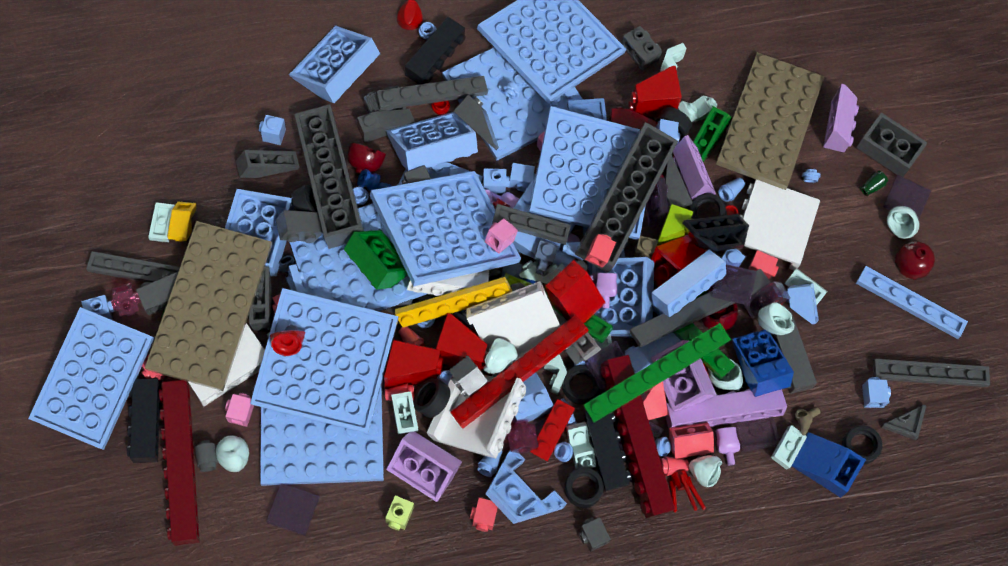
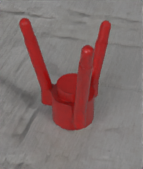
[669,470,706,512]

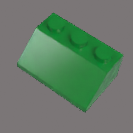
[344,230,408,290]

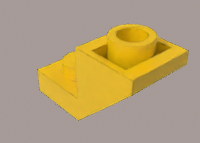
[167,201,196,242]

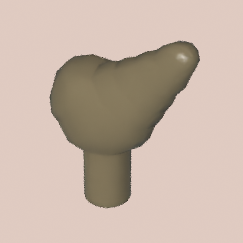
[795,407,820,436]

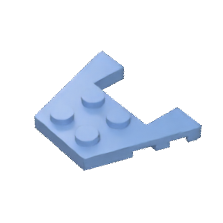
[485,447,567,524]

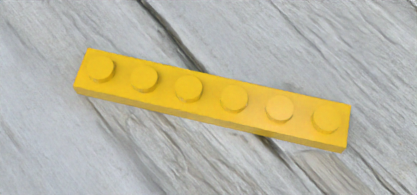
[395,277,512,328]

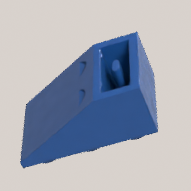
[732,330,794,397]
[791,432,866,498]

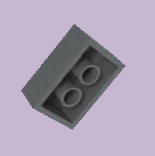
[857,113,927,178]

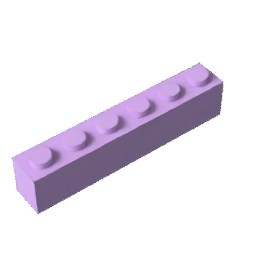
[665,389,787,429]

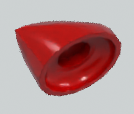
[397,0,423,30]
[270,330,306,356]

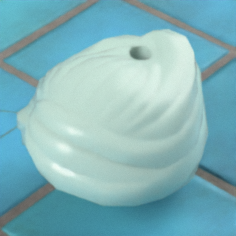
[887,206,919,239]
[758,302,795,335]
[483,338,518,374]
[708,359,743,392]
[216,435,249,472]
[689,455,722,487]

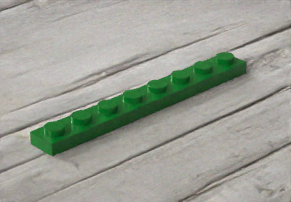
[583,323,731,423]

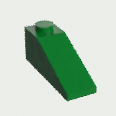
[694,106,733,162]

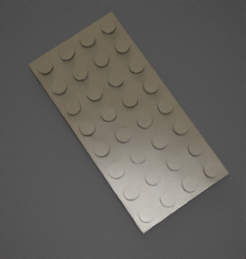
[716,52,824,190]
[145,221,272,391]

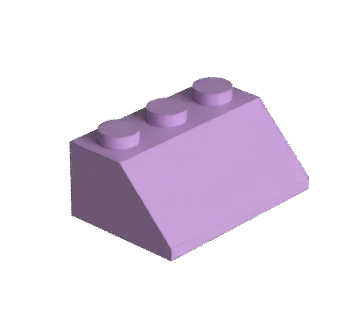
[823,84,859,152]
[673,135,716,200]
[651,340,716,411]
[386,431,462,502]

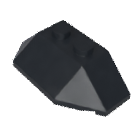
[682,214,749,251]

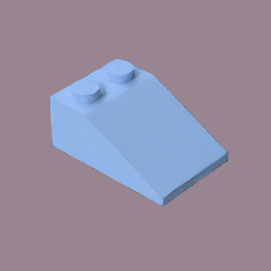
[492,372,554,427]

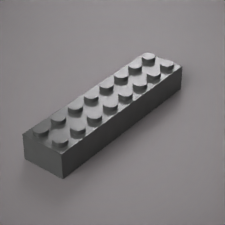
[294,104,364,249]
[575,122,678,273]

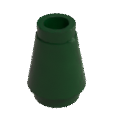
[860,171,888,196]

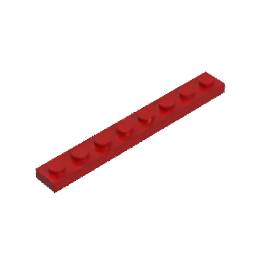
[450,315,589,429]

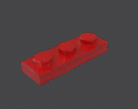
[530,399,575,462]

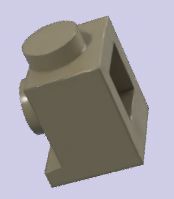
[633,236,658,259]

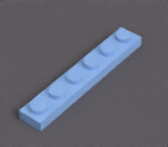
[856,266,968,339]

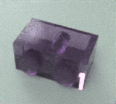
[742,281,791,318]

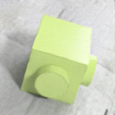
[386,496,414,531]

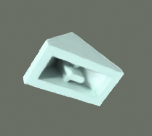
[391,391,418,434]

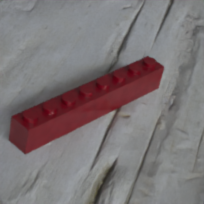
[600,355,675,518]
[159,380,200,546]

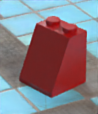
[628,66,682,117]
[651,235,706,287]
[545,260,606,323]
[436,313,488,371]
[384,340,443,389]

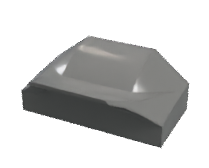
[566,332,602,365]

